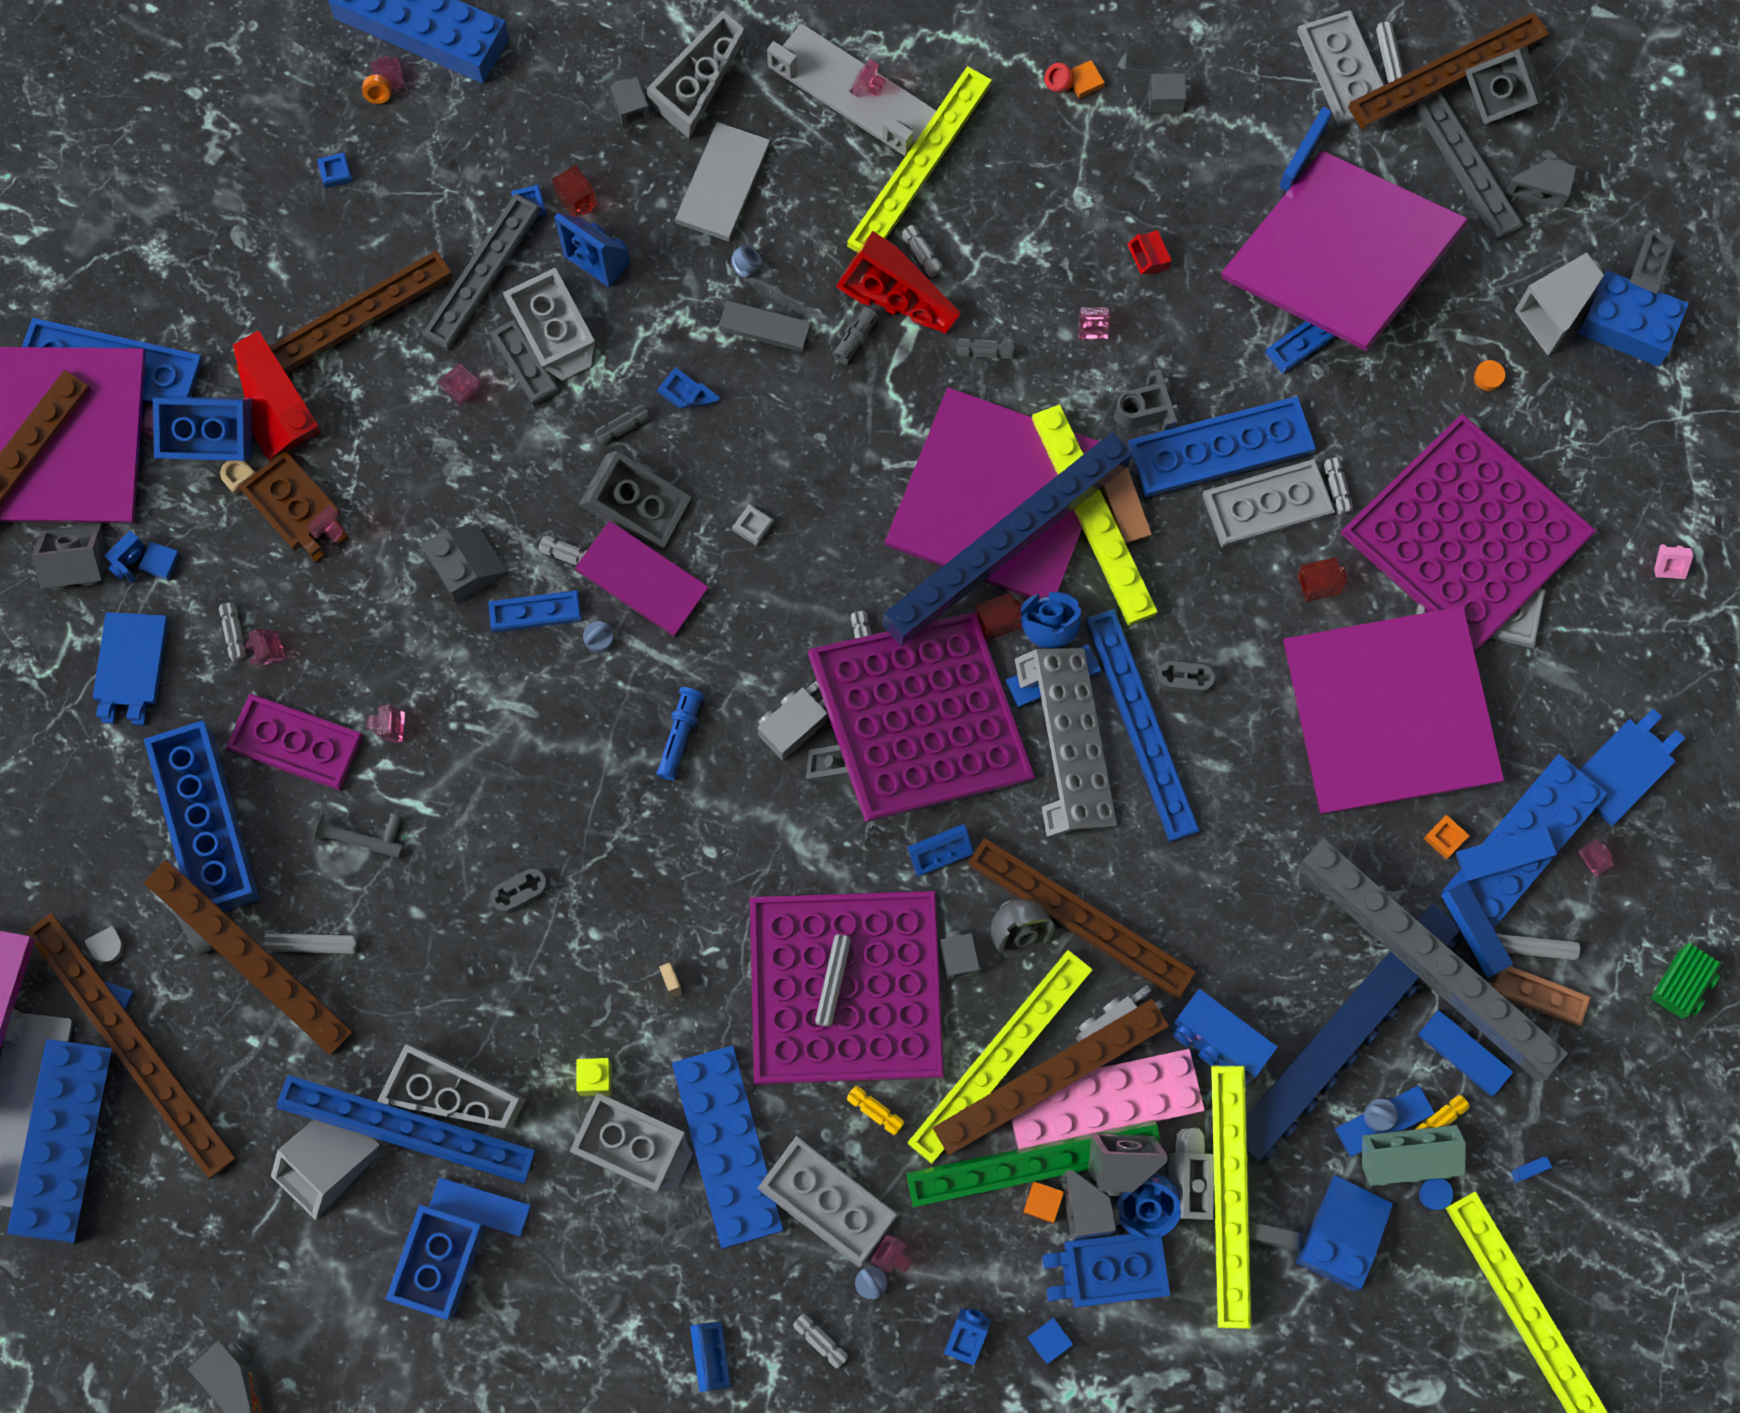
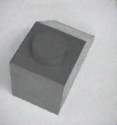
[1506,159,1576,209]
[806,745,852,785]

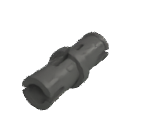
[832,307,879,365]

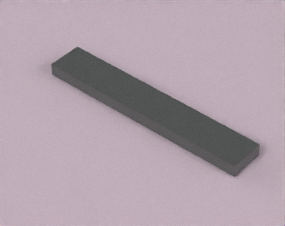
[1413,92,1523,241]
[422,193,541,351]

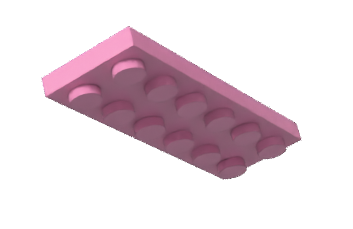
[1011,1049,1205,1149]

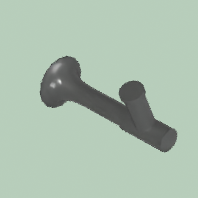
[313,813,403,858]

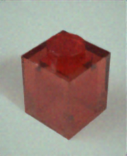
[552,165,597,217]
[1297,557,1347,602]
[976,593,1022,641]

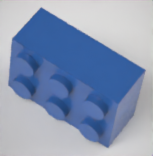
[1577,270,1689,367]
[153,396,252,461]
[1170,989,1277,1086]
[385,1204,486,1322]

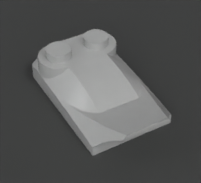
[503,268,595,381]
[570,1093,693,1192]

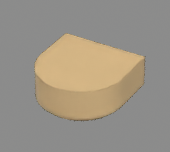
[220,460,256,495]
[659,963,683,999]

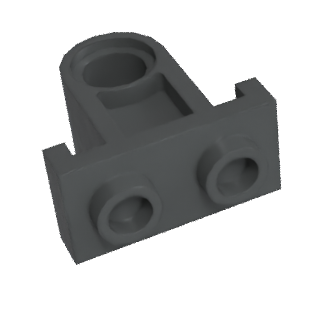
[1114,369,1180,431]

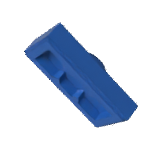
[907,824,974,877]
[690,1321,731,1392]

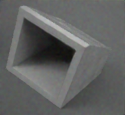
[1515,253,1604,356]
[271,1120,380,1220]

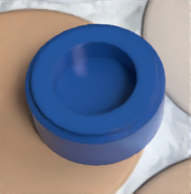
[1419,1178,1453,1211]

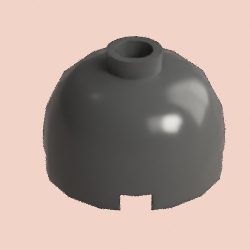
[990,899,1055,959]

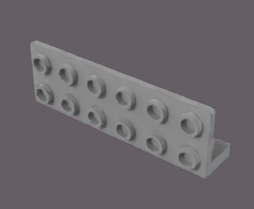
[767,24,936,156]
[1015,648,1117,837]
[0,1009,73,1207]

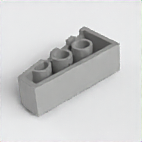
[646,11,744,138]
[377,1044,526,1128]

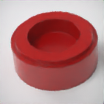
[1044,63,1074,93]

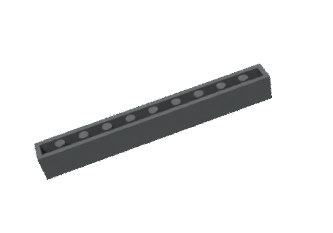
[1297,838,1568,1082]

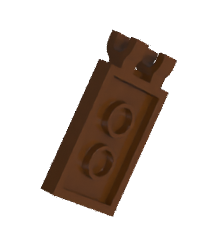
[238,450,349,564]

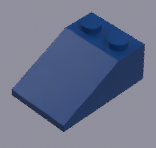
[555,213,630,288]
[1295,1175,1393,1292]

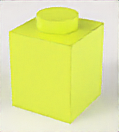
[577,1058,612,1096]

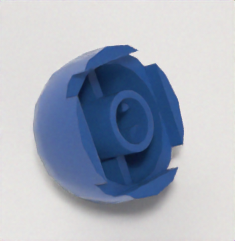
[1021,592,1081,649]
[1117,1172,1181,1238]

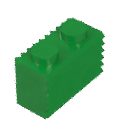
[1650,943,1721,1019]

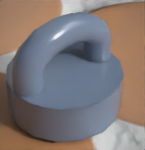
[731,244,762,277]
[583,621,614,653]
[1364,1099,1398,1132]
[855,1267,887,1300]

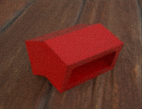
[1127,230,1172,275]

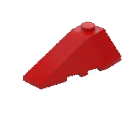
[836,231,961,333]
[233,330,320,461]

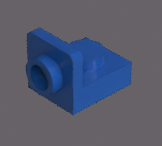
[104,531,146,583]
[944,1308,991,1366]

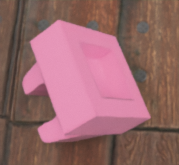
[1654,544,1693,579]

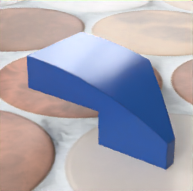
[656,367,720,409]

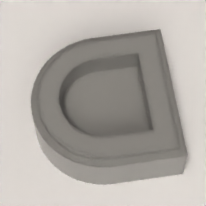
[85,925,124,964]

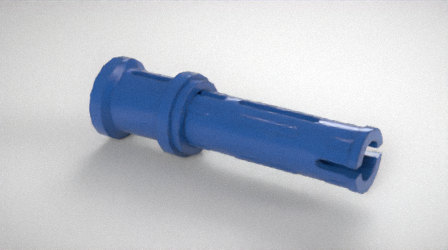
[656,687,706,781]

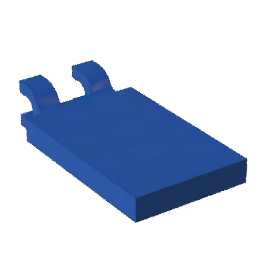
[93,612,169,726]
[1580,708,1685,826]
[1042,1234,1170,1308]

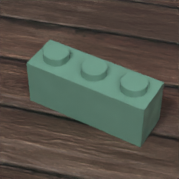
[1362,1125,1466,1186]

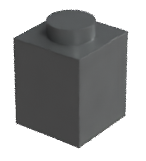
[1148,74,1191,113]
[610,77,650,129]
[940,931,980,981]

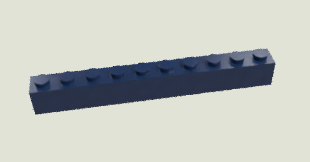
[882,432,1133,647]
[1246,903,1460,1164]

